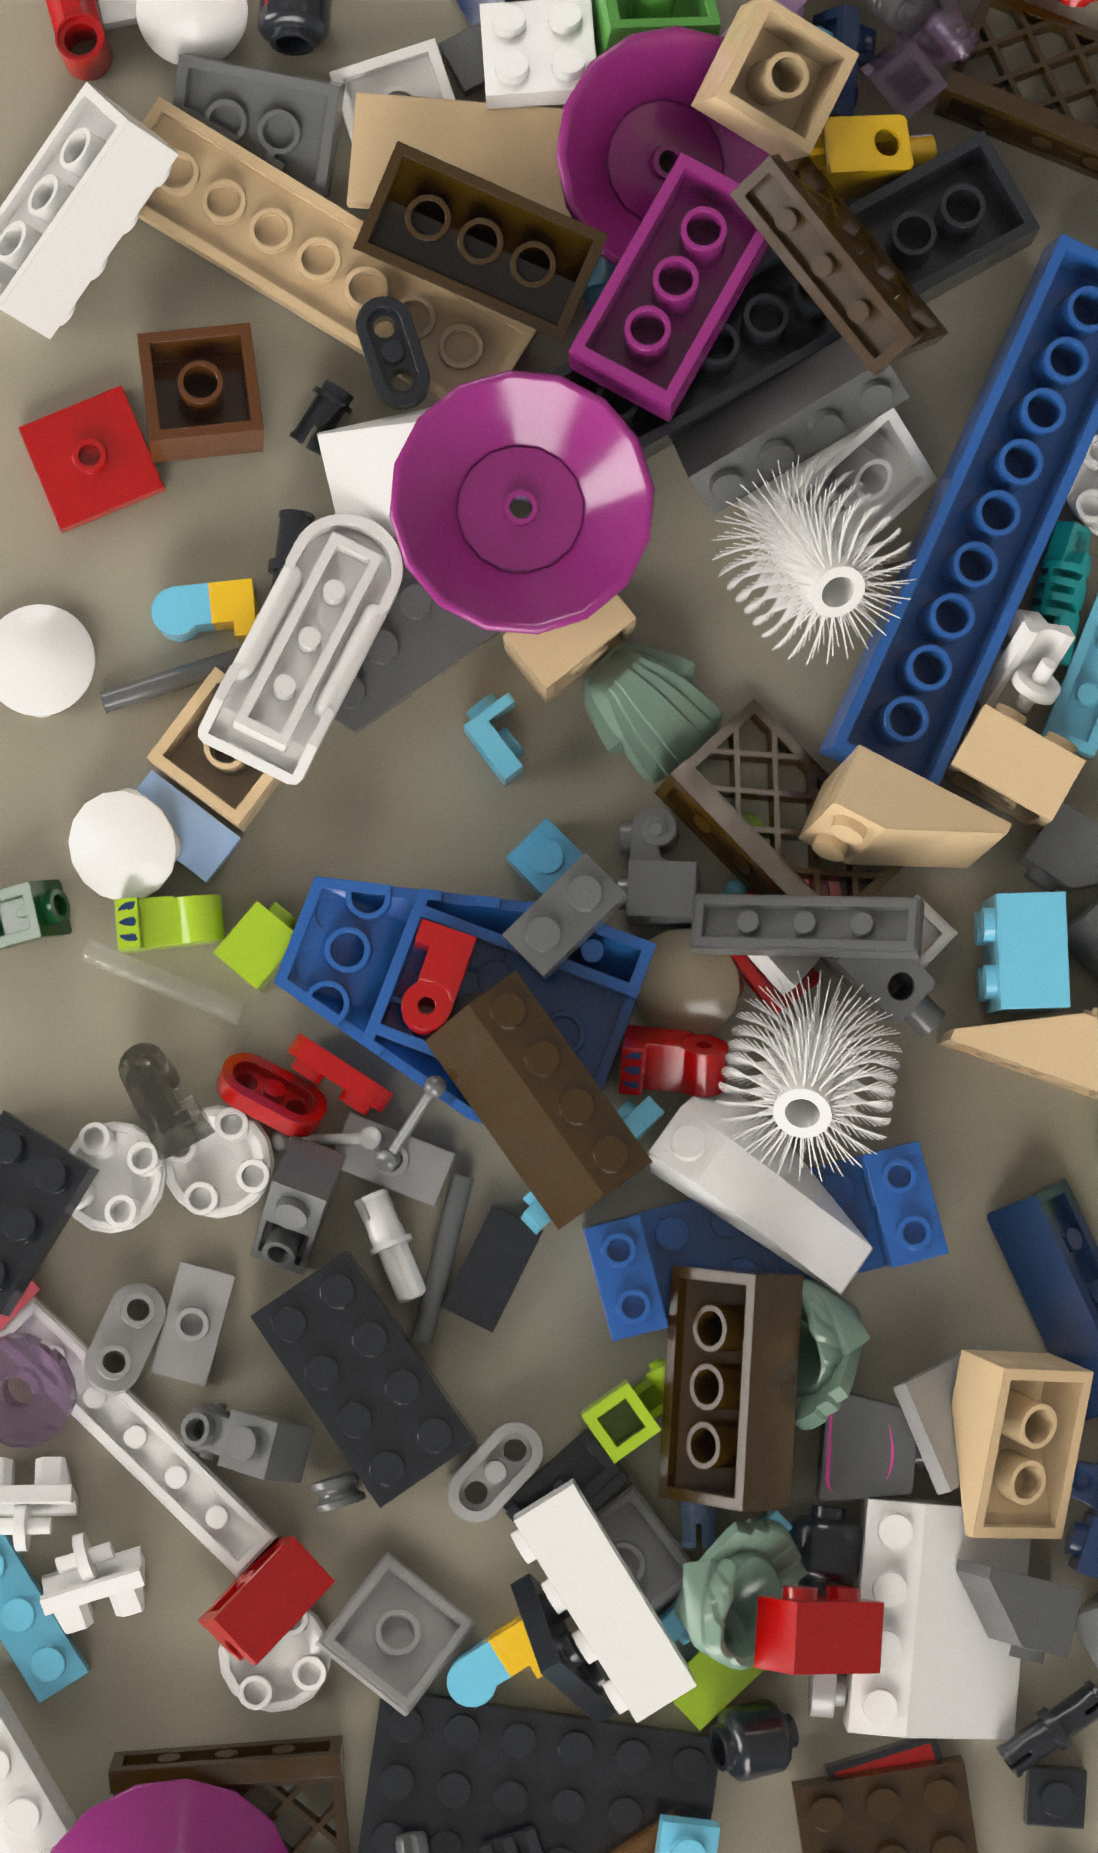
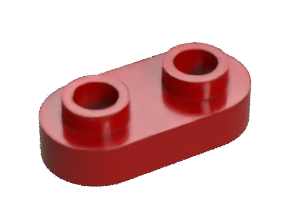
[287,1032,394,1116]
[216,1052,327,1138]

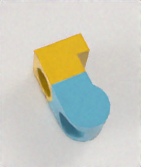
[151,578,259,644]
[447,1615,543,1707]

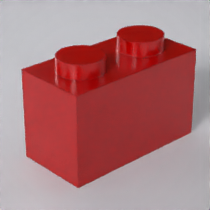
[754,1585,884,1675]

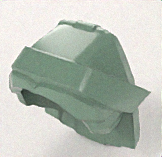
[581,643,723,784]
[795,1279,871,1430]
[674,1518,808,1670]

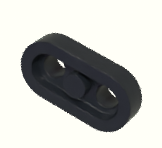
[356,296,431,410]

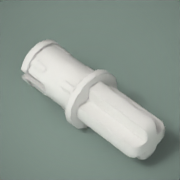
[354,1188,426,1303]

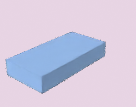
[136,770,242,884]

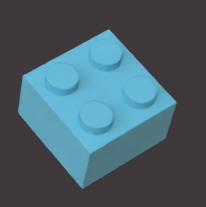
[973,891,1071,1014]

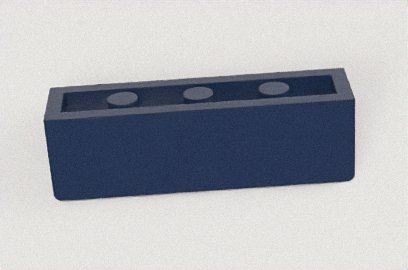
[987,1178,1098,1421]

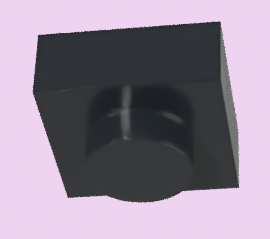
[1023,1764,1087,1829]

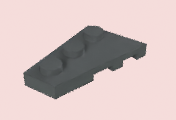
[334,568,500,734]

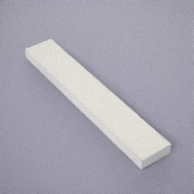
[0,1296,279,1578]

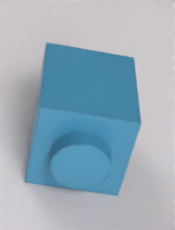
[506,817,583,897]

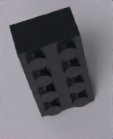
[250,1249,477,1508]

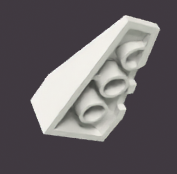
[648,1090,873,1296]

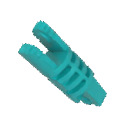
[1031,521,1092,666]

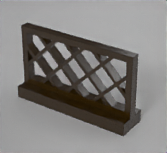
[934,0,1098,180]
[729,154,949,376]
[655,698,904,897]
[108,1735,350,1853]

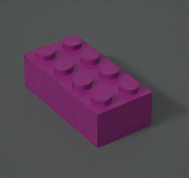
[569,152,769,422]

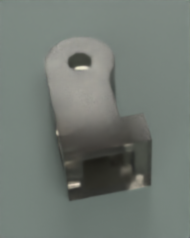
[118,1043,215,1159]

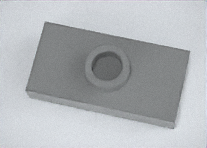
[335,1112,455,1207]
[151,1261,237,1387]

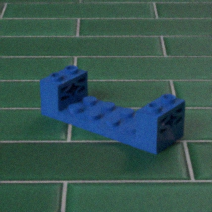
[582,1141,949,1342]

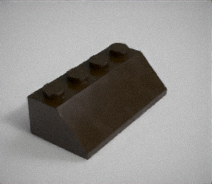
[353,141,609,341]
[425,970,653,1230]
[658,1265,803,1512]

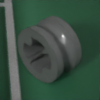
[309,1471,366,1513]

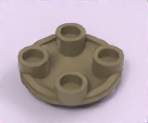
[636,926,744,1035]

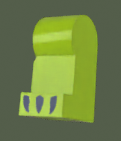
[114,894,225,954]

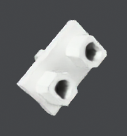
[977,609,1075,714]
[0,1457,79,1551]
[40,1532,145,1634]

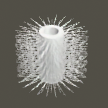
[711,455,916,665]
[716,970,902,1182]

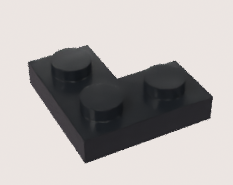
[510,1573,616,1724]

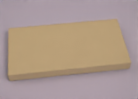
[347,92,572,218]

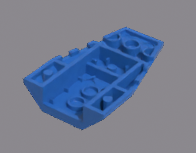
[274,876,656,1125]

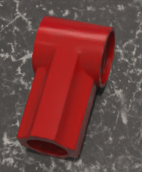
[45,0,113,81]

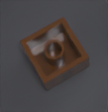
[137,322,264,463]

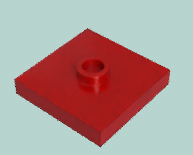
[18,385,166,533]

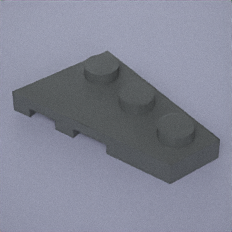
[173,53,346,198]

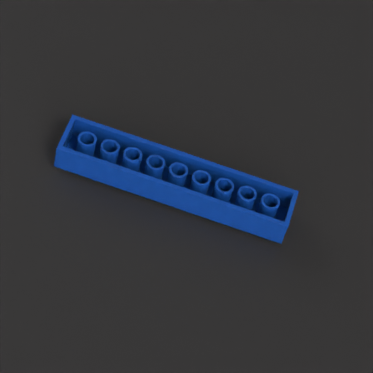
[819,233,1098,786]

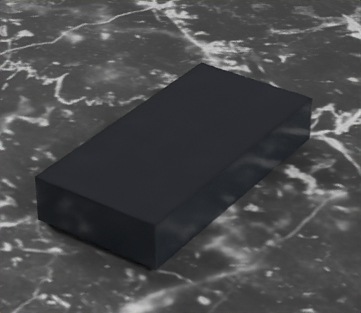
[442,1205,543,1333]

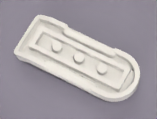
[198,514,403,785]

